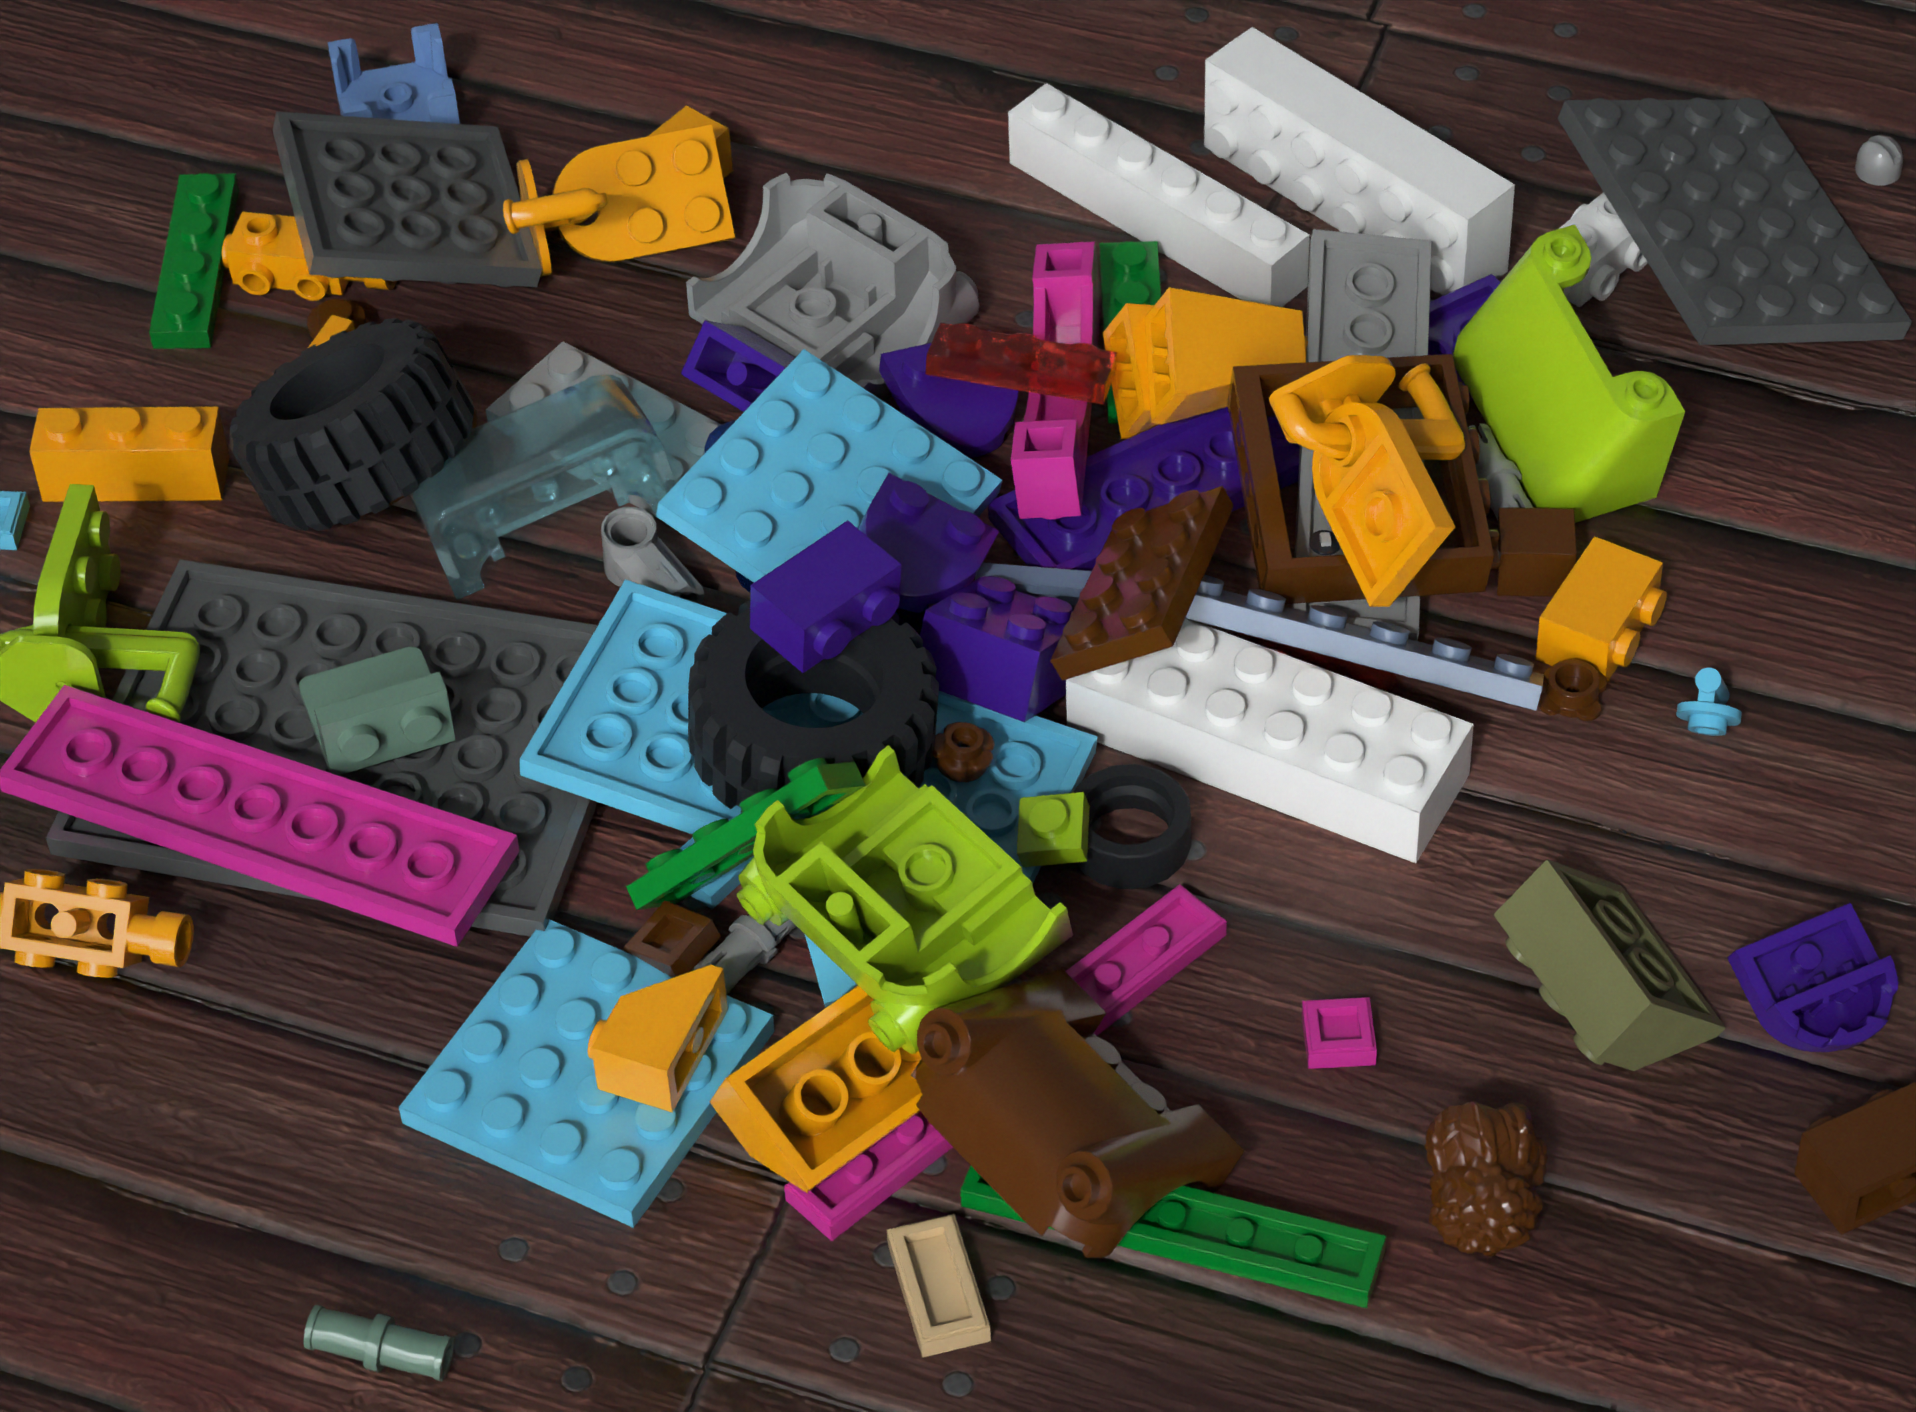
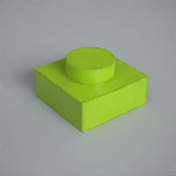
[1017,792,1090,867]

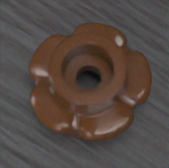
[933,722,995,782]

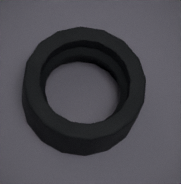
[1073,764,1191,889]

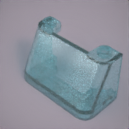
[409,374,676,600]

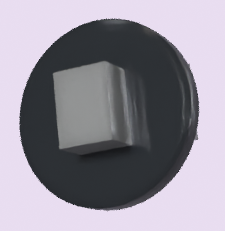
[1309,530,1340,555]

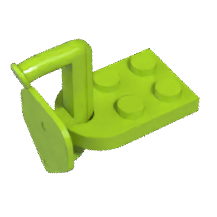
[0,484,200,723]

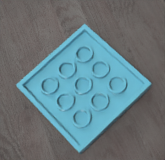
[656,349,1003,582]
[399,919,775,1228]

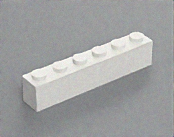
[1008,83,1310,307]

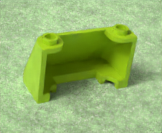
[1453,224,1685,523]

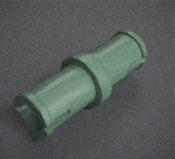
[303,1304,454,1381]

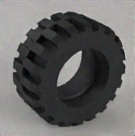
[229,318,474,531]
[688,600,939,813]

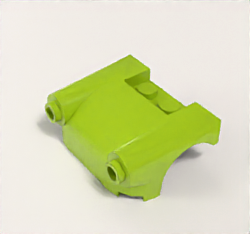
[737,745,1073,1054]

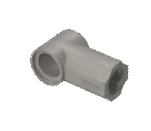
[601,507,704,604]

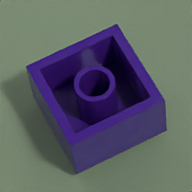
[920,576,1073,723]

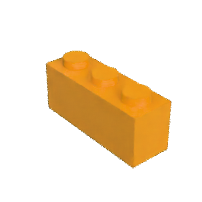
[29,406,230,502]

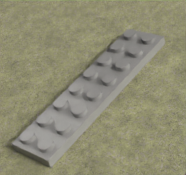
[1291,229,1432,641]

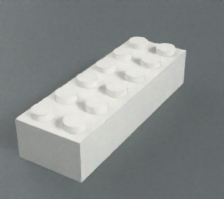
[1204,27,1515,295]
[1066,618,1474,863]

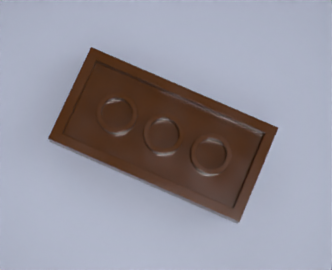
[1050,486,1234,681]

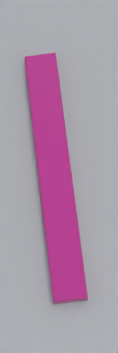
[784,884,1227,1241]

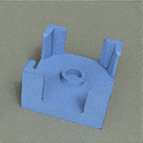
[327,23,460,124]

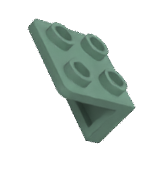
[299,646,456,775]

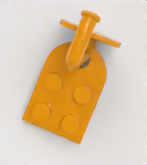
[503,124,735,277]
[1269,355,1465,607]

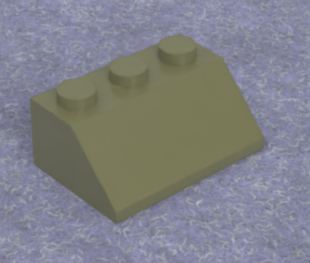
[1494,859,1726,1071]

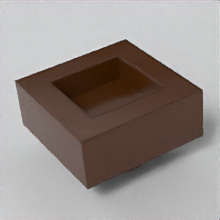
[624,901,721,978]

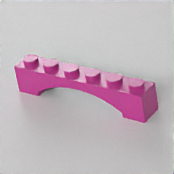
[1011,241,1102,520]

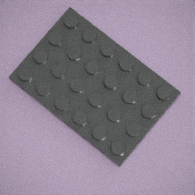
[1557,98,1912,345]

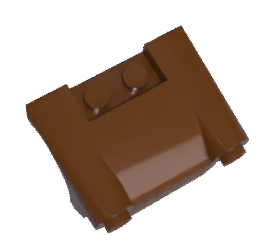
[910,968,1245,1258]

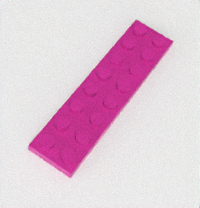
[0,685,520,947]

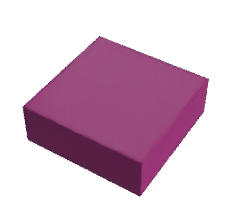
[1302,997,1377,1069]

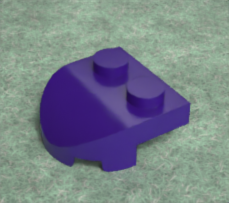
[879,330,1019,458]
[858,473,999,613]
[1727,903,1898,1052]

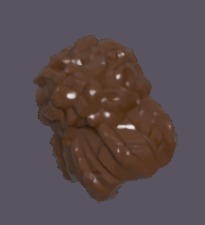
[1424,1101,1548,1256]

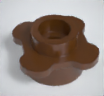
[1538,659,1607,721]

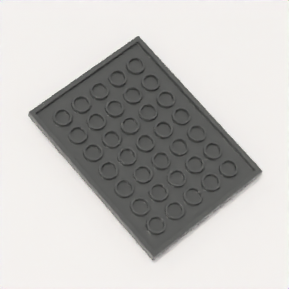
[46,559,598,937]

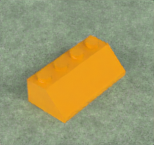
[710,986,922,1193]

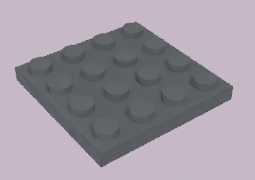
[272,111,542,287]

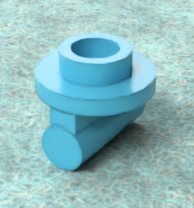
[1676,667,1742,736]

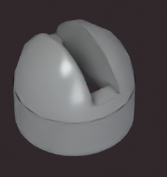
[1855,134,1904,186]

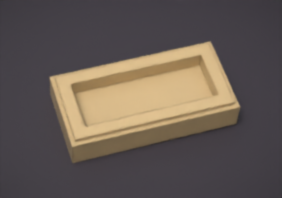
[887,1214,991,1358]

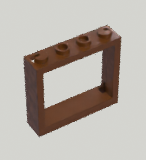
[1227,354,1500,604]

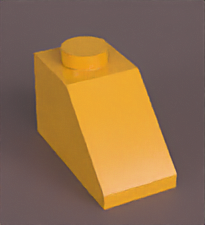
[588,965,728,1113]

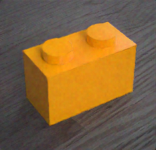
[1535,536,1667,682]

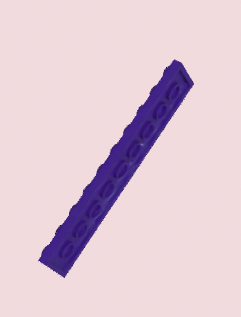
[988,274,1501,571]

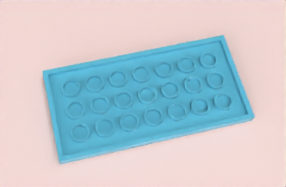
[519,579,1098,884]

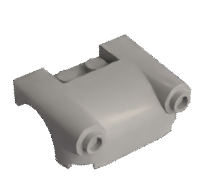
[686,173,979,402]

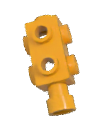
[222,212,397,301]
[0,869,194,978]

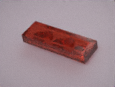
[926,323,1117,405]

